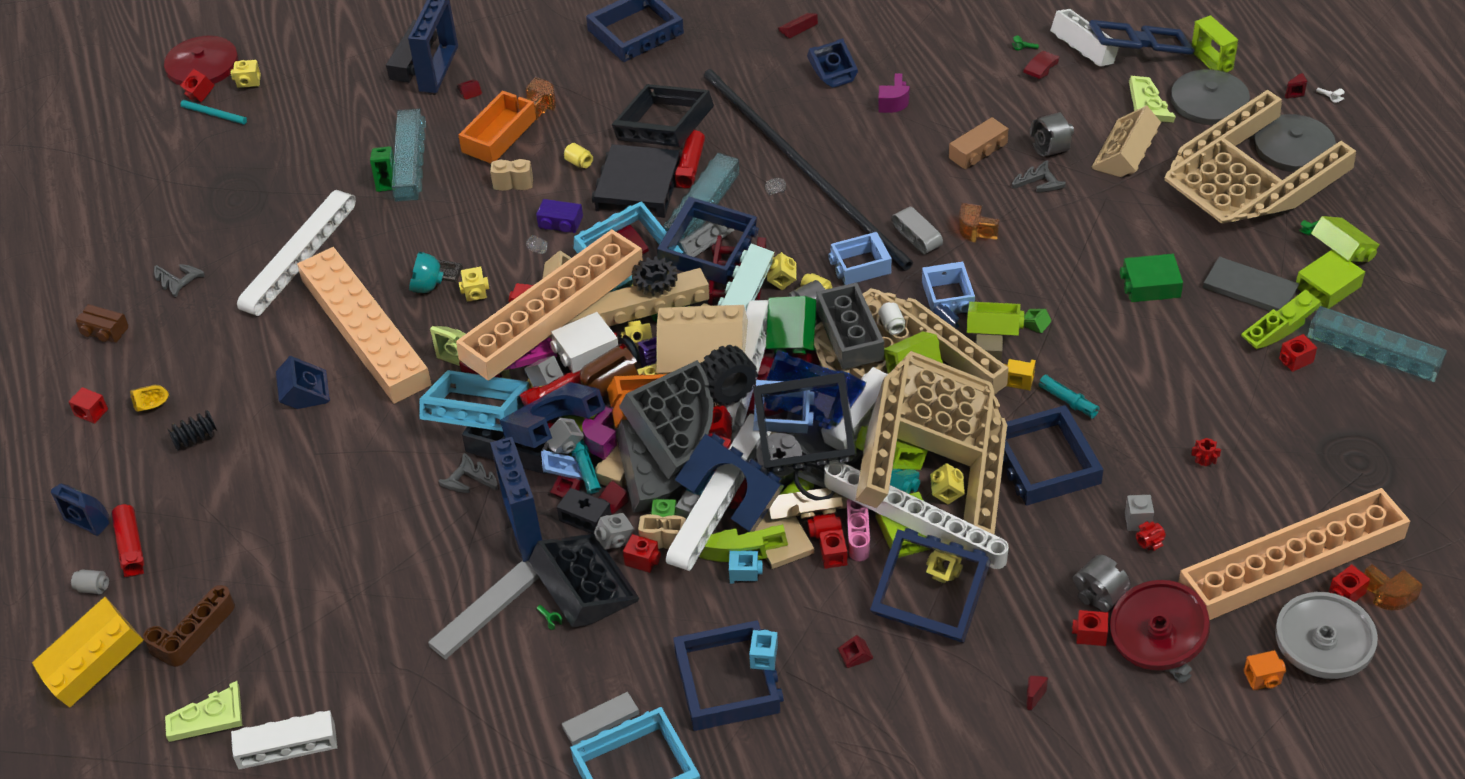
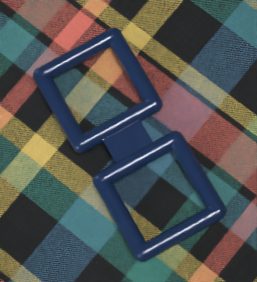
[1089,20,1195,55]

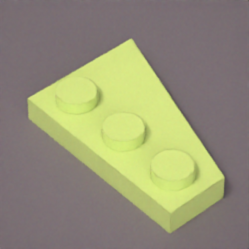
[1129,76,1176,123]
[165,681,242,742]

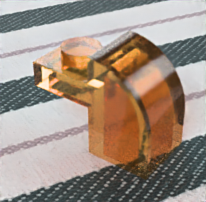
[526,77,556,119]
[959,203,1000,242]
[1364,564,1422,610]

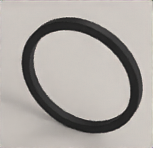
[793,463,835,501]

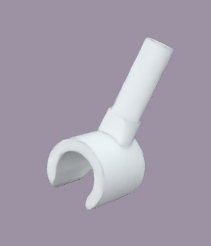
[1316,88,1345,103]

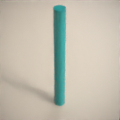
[181,100,247,125]

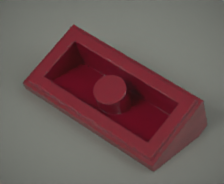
[778,13,818,38]

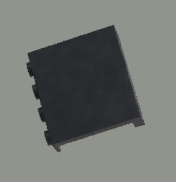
[592,144,680,218]

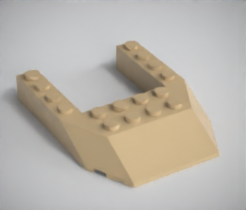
[1164,90,1356,224]
[814,288,1009,395]
[855,351,1007,534]

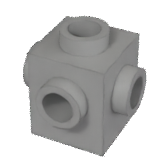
[594,513,634,549]

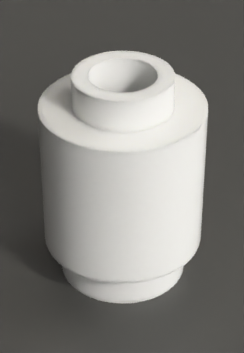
[878,302,905,335]

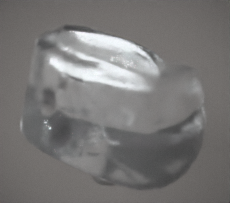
[765,178,786,196]
[526,235,548,254]

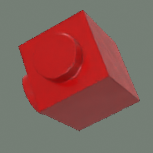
[623,534,661,573]

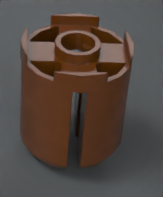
[580,344,643,404]

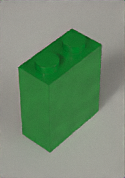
[1120,254,1183,302]
[766,296,816,355]

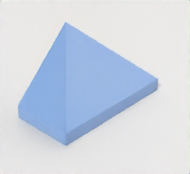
[541,450,583,480]

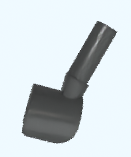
[1165,664,1192,683]

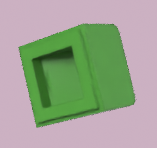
[1024,309,1051,333]

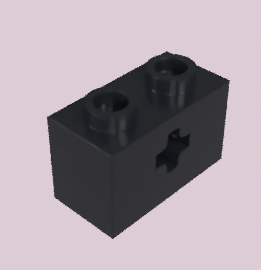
[557,488,611,534]

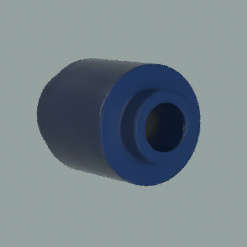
[932,303,960,329]

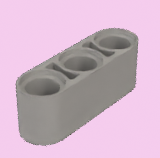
[892,207,943,254]

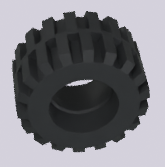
[700,345,758,406]

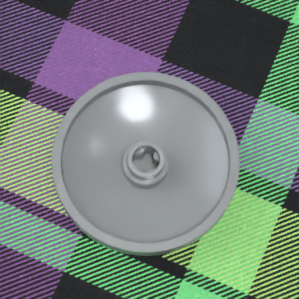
[1275,592,1378,679]

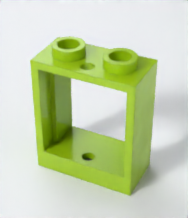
[1192,15,1238,72]
[967,301,1024,336]

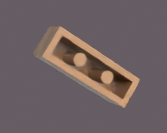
[949,117,1008,169]

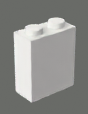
[550,312,618,373]

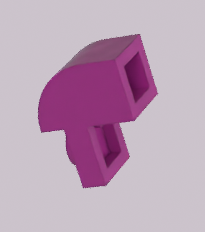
[878,73,910,113]
[582,406,617,460]

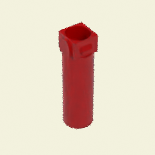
[675,130,705,188]
[112,504,144,577]

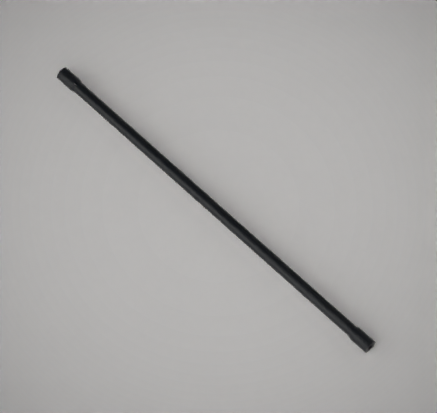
[704,69,913,271]

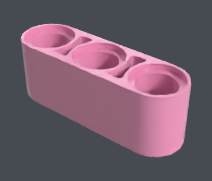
[847,499,870,562]

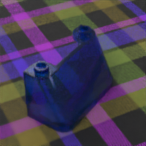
[764,350,867,430]

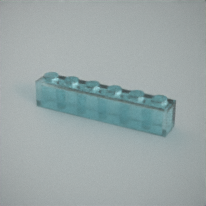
[392,109,426,202]
[663,153,740,245]
[1307,306,1447,382]

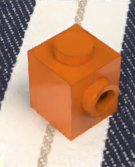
[1244,650,1286,690]

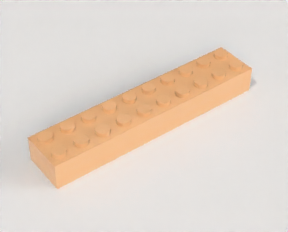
[456,229,643,381]
[297,247,432,404]
[1178,488,1410,620]

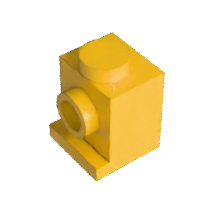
[1004,359,1036,391]

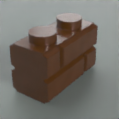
[76,304,129,343]

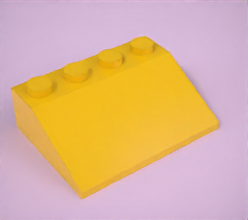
[32,597,144,707]

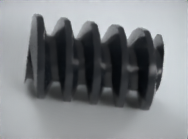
[167,410,217,451]

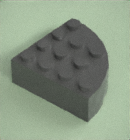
[619,360,714,480]
[616,420,685,513]

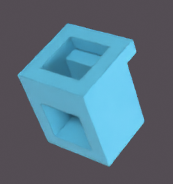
[729,551,763,584]
[749,630,778,670]

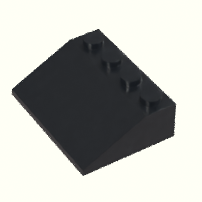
[529,534,640,627]

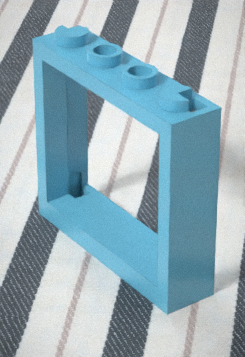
[573,201,683,292]
[419,370,529,431]
[570,707,700,779]

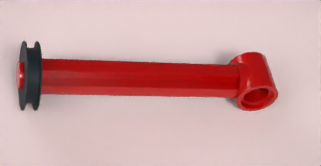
[519,335,641,406]

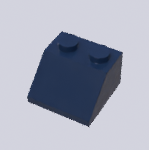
[276,356,330,409]

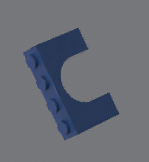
[499,382,606,448]
[675,433,784,532]

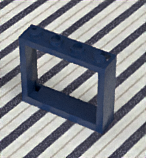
[408,0,458,93]
[586,0,684,62]
[657,196,759,285]
[1003,405,1104,506]
[490,437,542,562]
[870,528,991,643]
[673,620,784,731]

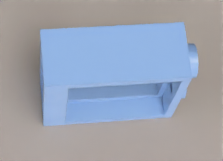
[828,232,892,285]
[922,262,975,314]
[753,380,814,434]

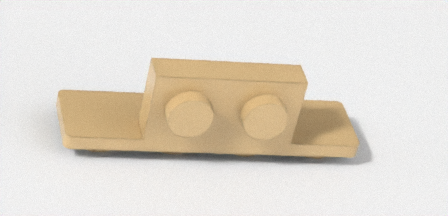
[768,488,848,520]

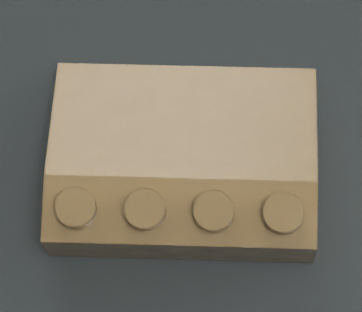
[656,305,748,375]

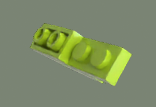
[1241,289,1321,349]
[699,524,788,562]

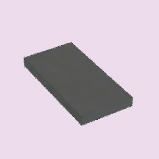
[1203,257,1299,311]

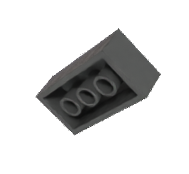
[816,282,884,370]

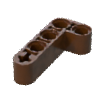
[143,585,235,667]

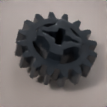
[632,257,678,296]

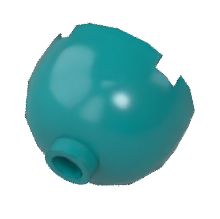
[409,251,444,293]

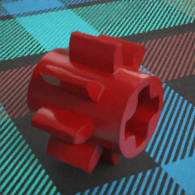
[1191,438,1221,466]
[1136,521,1166,551]

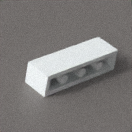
[1050,9,1119,67]
[821,367,888,450]
[231,711,337,769]

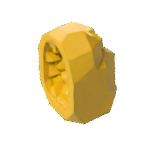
[130,385,169,412]

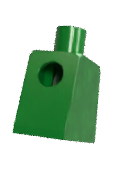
[370,146,396,192]

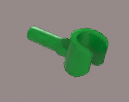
[1012,36,1039,51]
[1299,220,1319,235]
[537,605,562,630]

